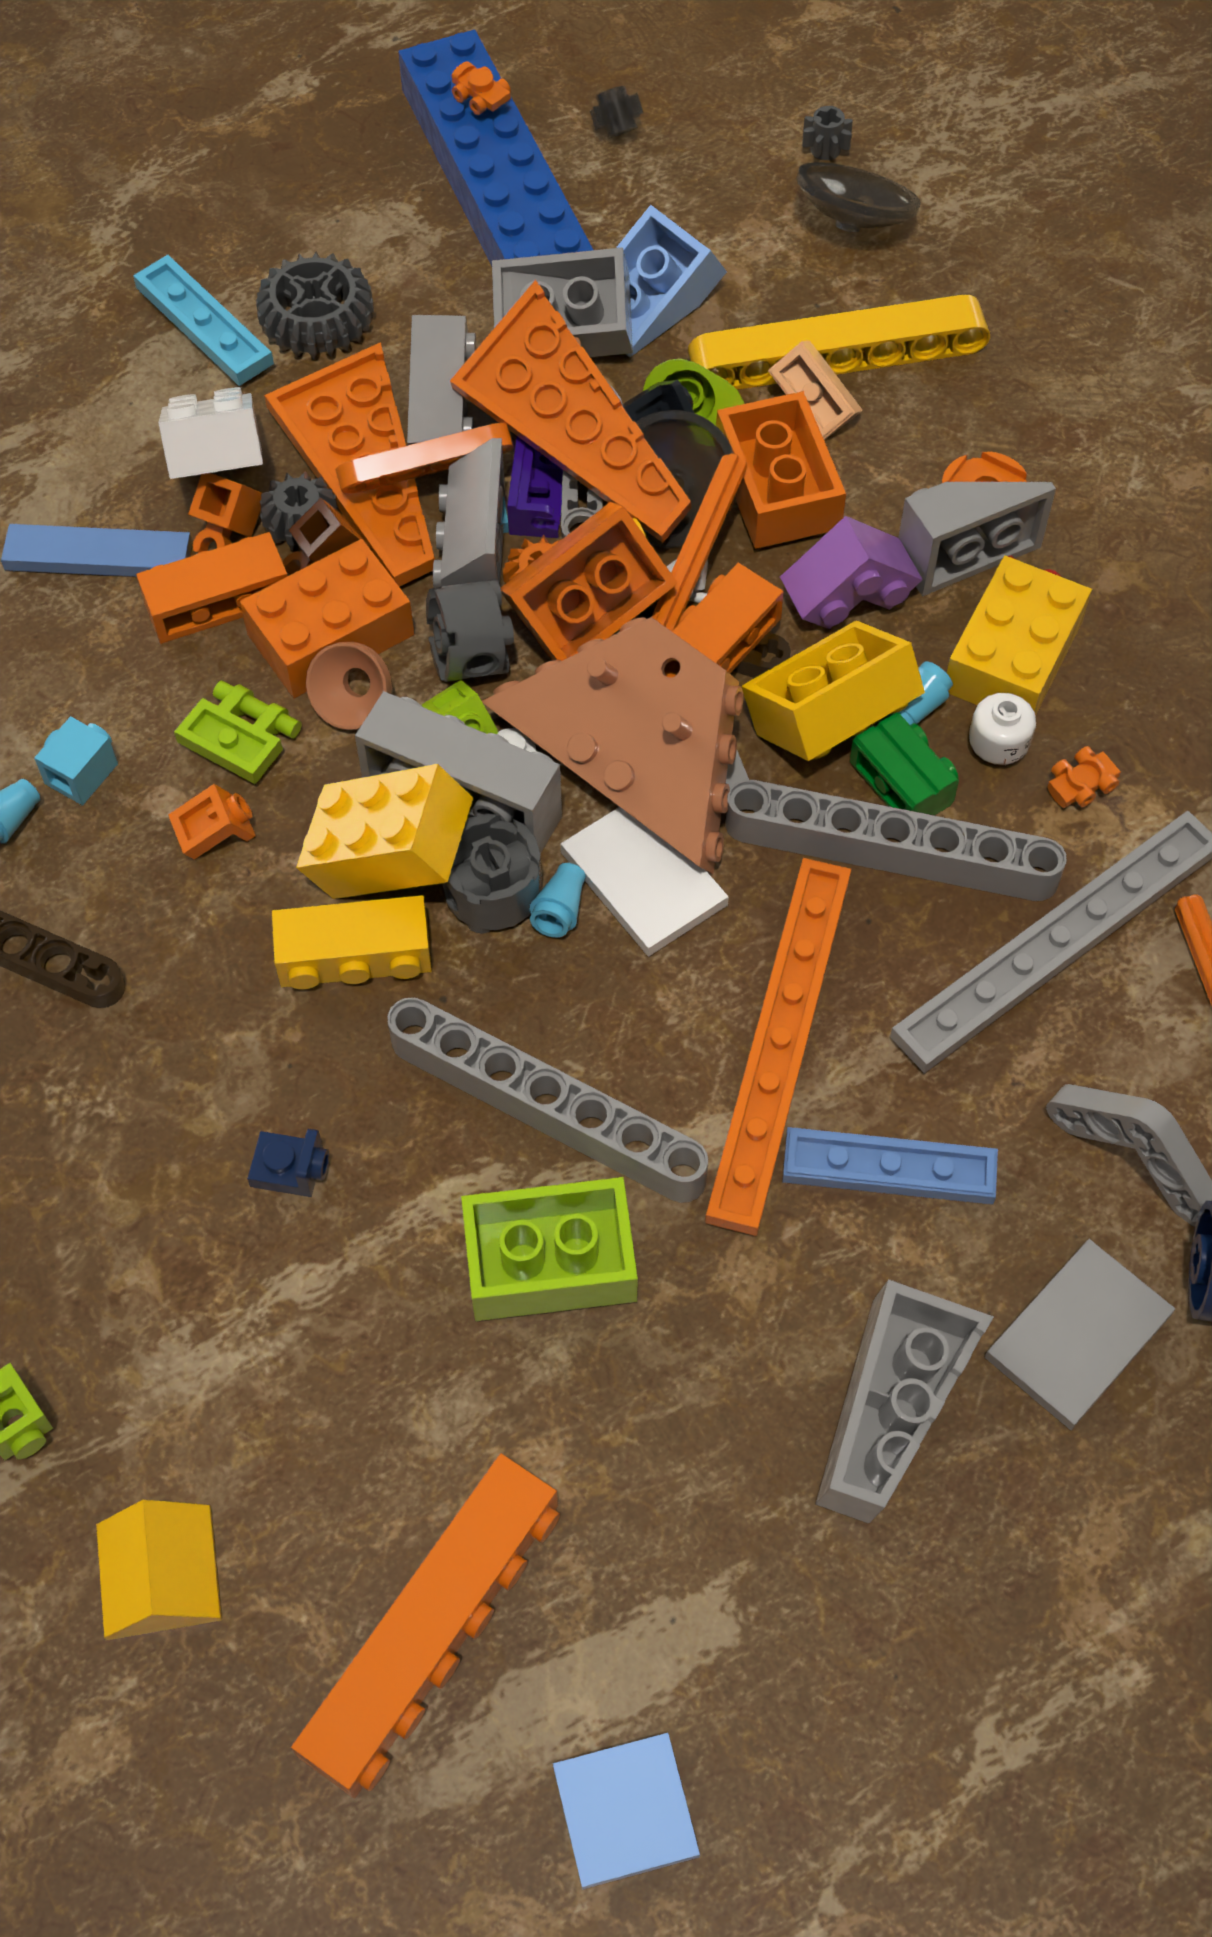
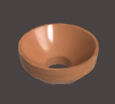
[306,642,392,730]

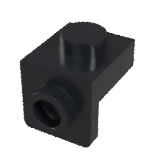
[622,380,697,445]

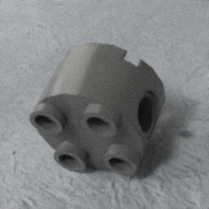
[426,579,514,682]
[442,814,542,934]

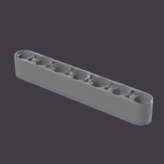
[725,780,1067,901]
[388,997,708,1203]

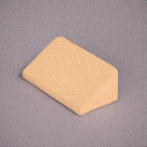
[768,340,862,440]

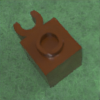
[283,498,373,575]

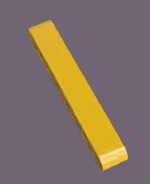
[687,295,990,390]

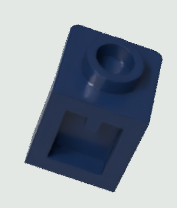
[247,1128,329,1197]

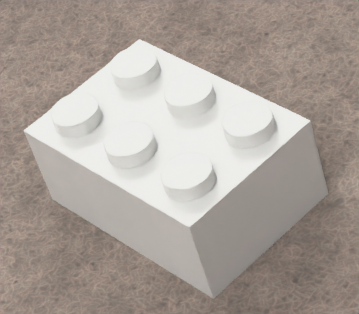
[158,387,263,479]

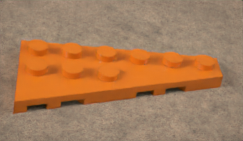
[450,279,692,543]
[264,342,435,587]

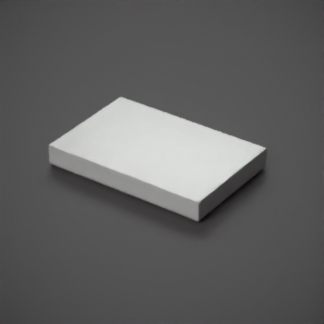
[561,807,729,957]

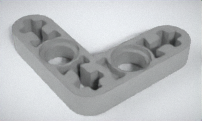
[1046,1084,1212,1226]

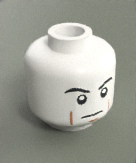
[969,693,1036,765]

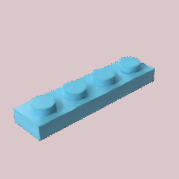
[133,255,274,386]

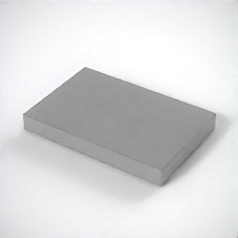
[985,1239,1176,1430]

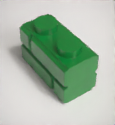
[849,712,959,816]

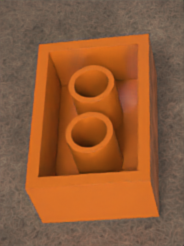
[715,391,846,549]
[501,502,678,661]
[240,539,414,699]

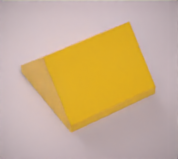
[96,1500,222,1640]

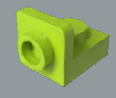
[421,680,498,734]

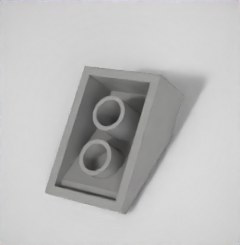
[492,247,633,357]
[898,482,1056,597]

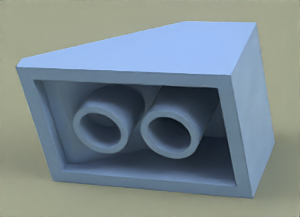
[616,205,727,358]

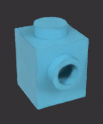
[34,716,118,806]

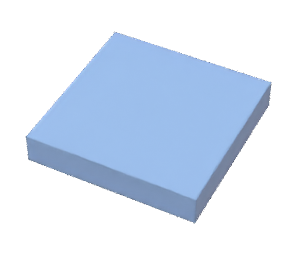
[553,1733,700,1890]

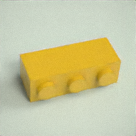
[272,895,432,989]

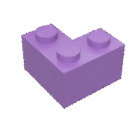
[780,516,923,629]

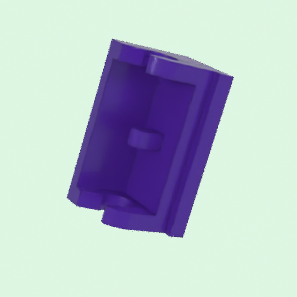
[507,436,563,538]

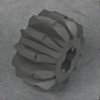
[260,471,337,550]

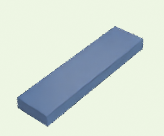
[1,524,192,577]
[782,1127,998,1204]

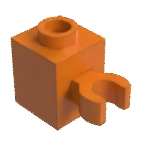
[188,473,262,553]

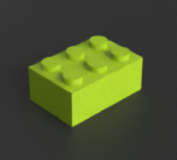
[461,1177,638,1321]

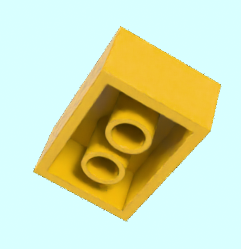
[947,555,1092,716]
[741,620,925,761]
[296,764,473,899]

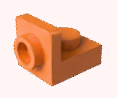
[168,784,256,860]

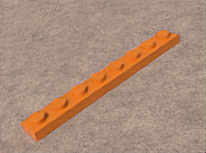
[705,858,851,1236]

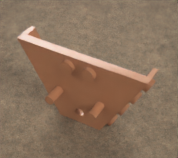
[482,617,743,874]

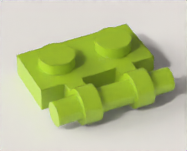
[174,680,302,784]

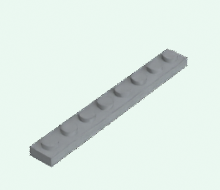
[890,811,1212,1073]

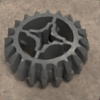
[256,251,374,360]

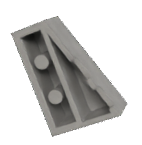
[407,315,476,445]

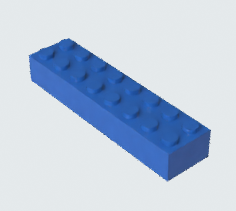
[398,30,593,266]

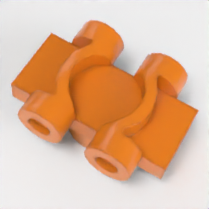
[452,61,511,115]
[1048,746,1121,808]

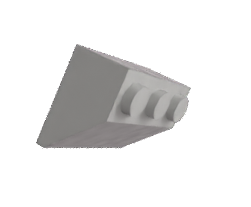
[433,438,506,588]

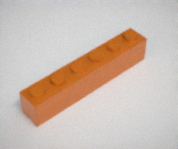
[291,1453,560,1799]

